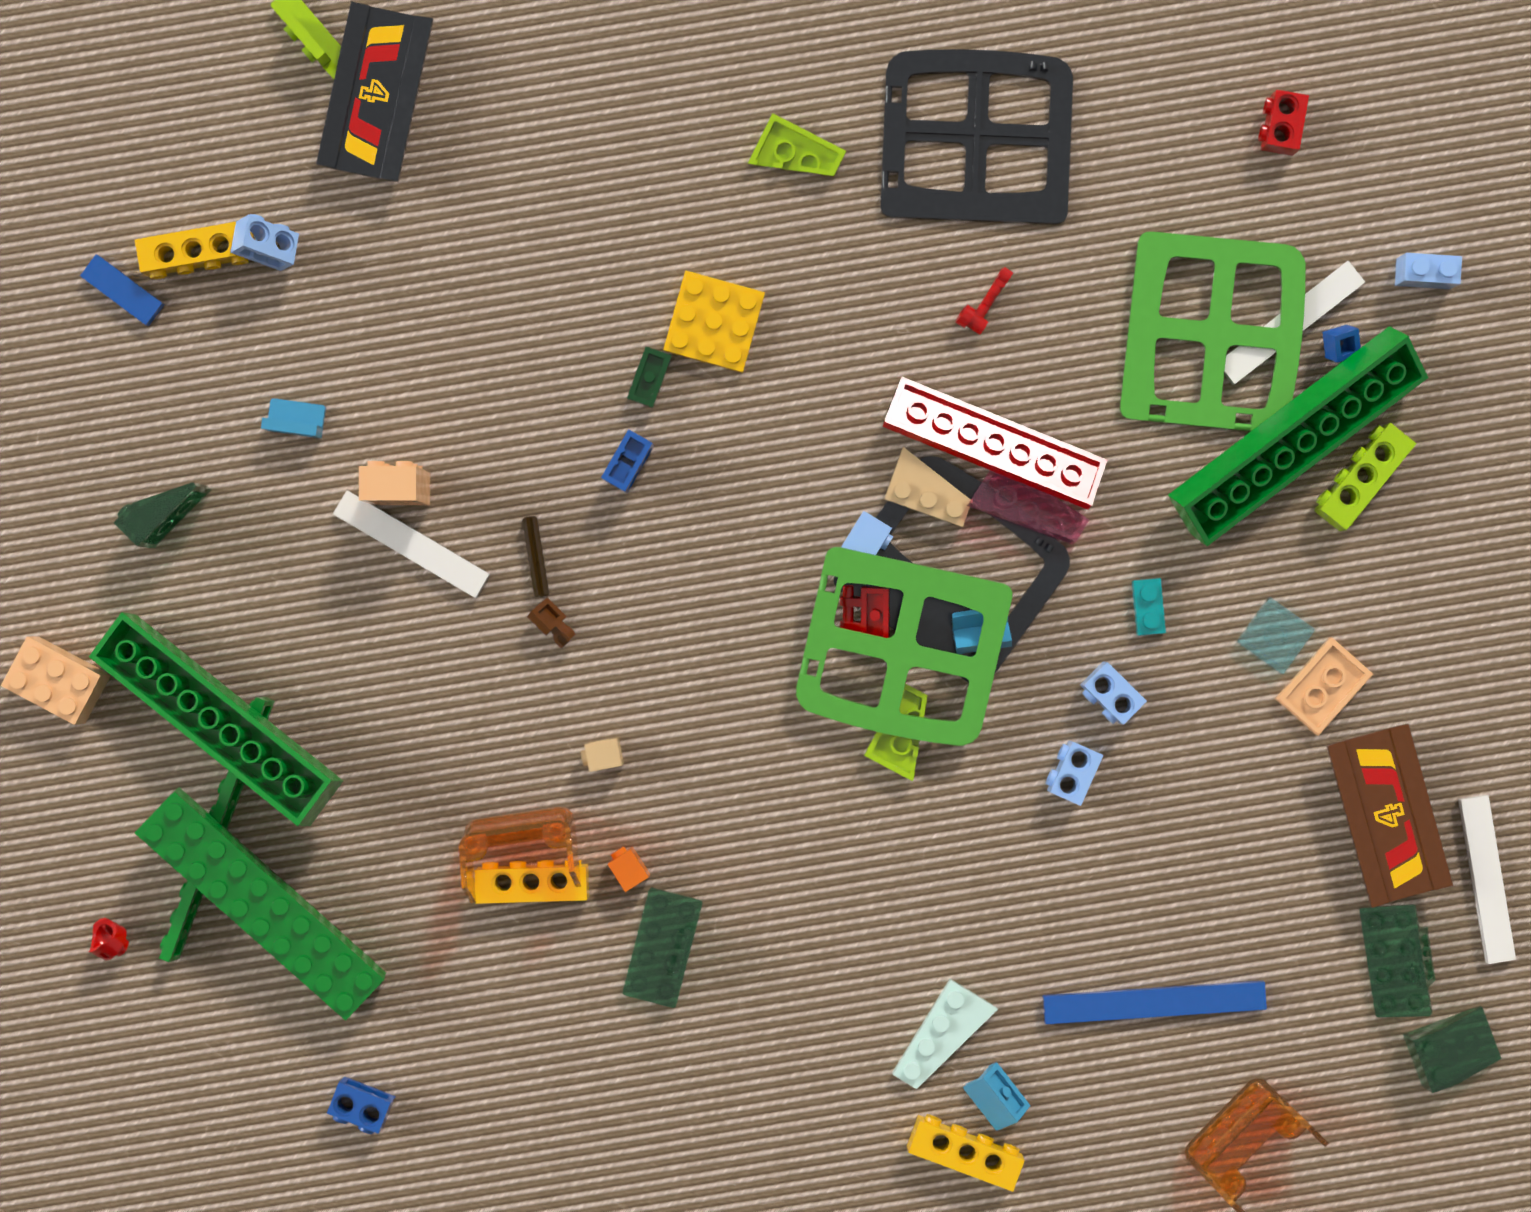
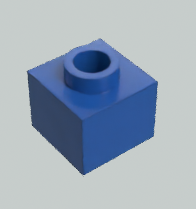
[1322,324,1361,363]

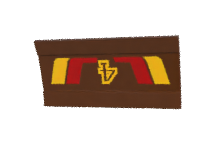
[1326,724,1453,908]

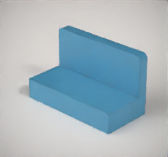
[261,398,326,439]
[952,610,1012,654]
[963,1062,1031,1130]

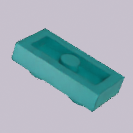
[1132,578,1166,636]

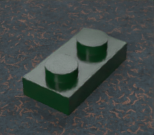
[627,346,672,408]

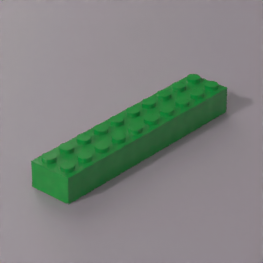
[1168,326,1429,546]
[89,612,343,827]
[134,787,386,1021]

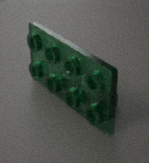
[622,887,703,1008]
[1359,904,1436,1018]

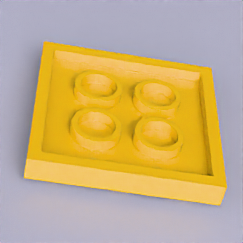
[663,270,765,373]

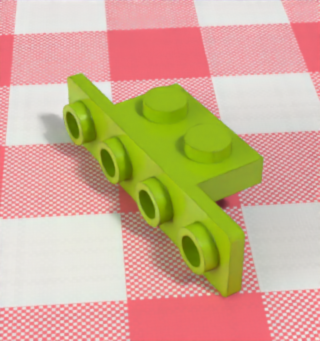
[271,0,341,80]

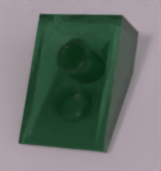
[114,482,211,549]
[1403,1006,1502,1093]

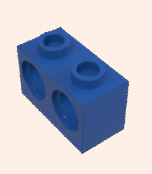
[601,429,654,494]
[327,1076,396,1134]

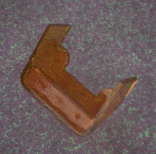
[459,807,581,903]
[1185,1078,1329,1212]

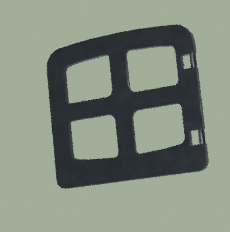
[880,49,1073,225]

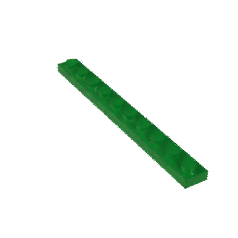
[159,697,275,962]

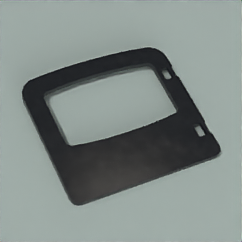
[833,456,1070,683]

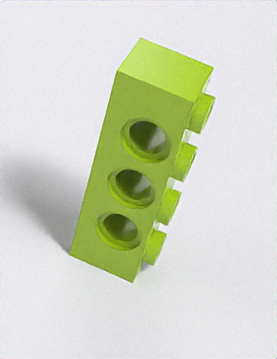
[1314,423,1417,531]

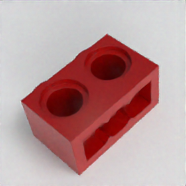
[1258,89,1309,156]

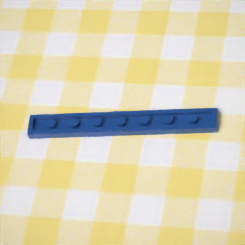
[1043,980,1267,1024]

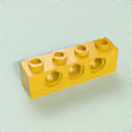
[134,222,253,280]
[474,859,589,904]
[907,1114,1025,1192]

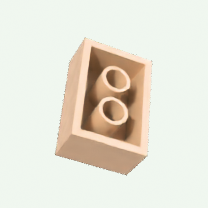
[359,461,430,506]
[1,636,111,725]

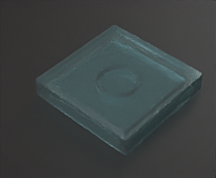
[1236,597,1316,674]

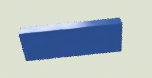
[80,254,165,327]

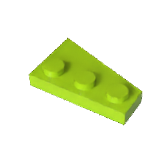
[748,113,847,177]
[864,683,928,781]

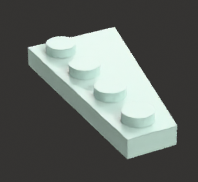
[892,979,998,1089]

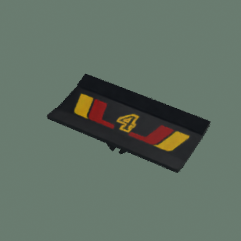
[316,1,433,182]

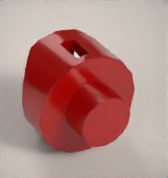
[88,918,129,961]

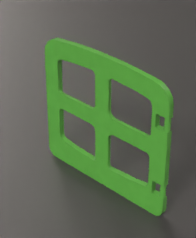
[1120,231,1306,431]
[796,547,1013,746]

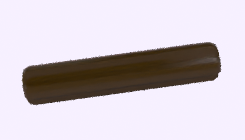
[522,516,549,598]

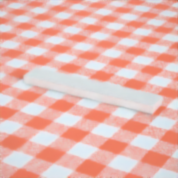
[1224,261,1365,385]
[333,490,491,598]
[1458,795,1516,964]

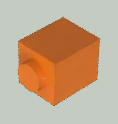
[608,846,650,892]

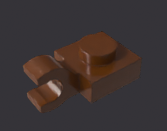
[527,597,576,648]

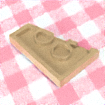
[884,447,972,527]

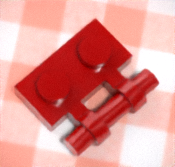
[840,585,890,638]

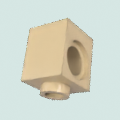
[581,737,624,772]

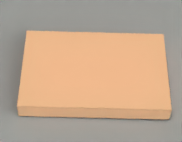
[1275,637,1373,736]

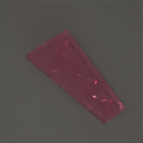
[967,470,1089,544]

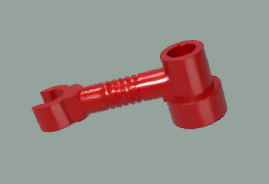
[955,267,1014,335]

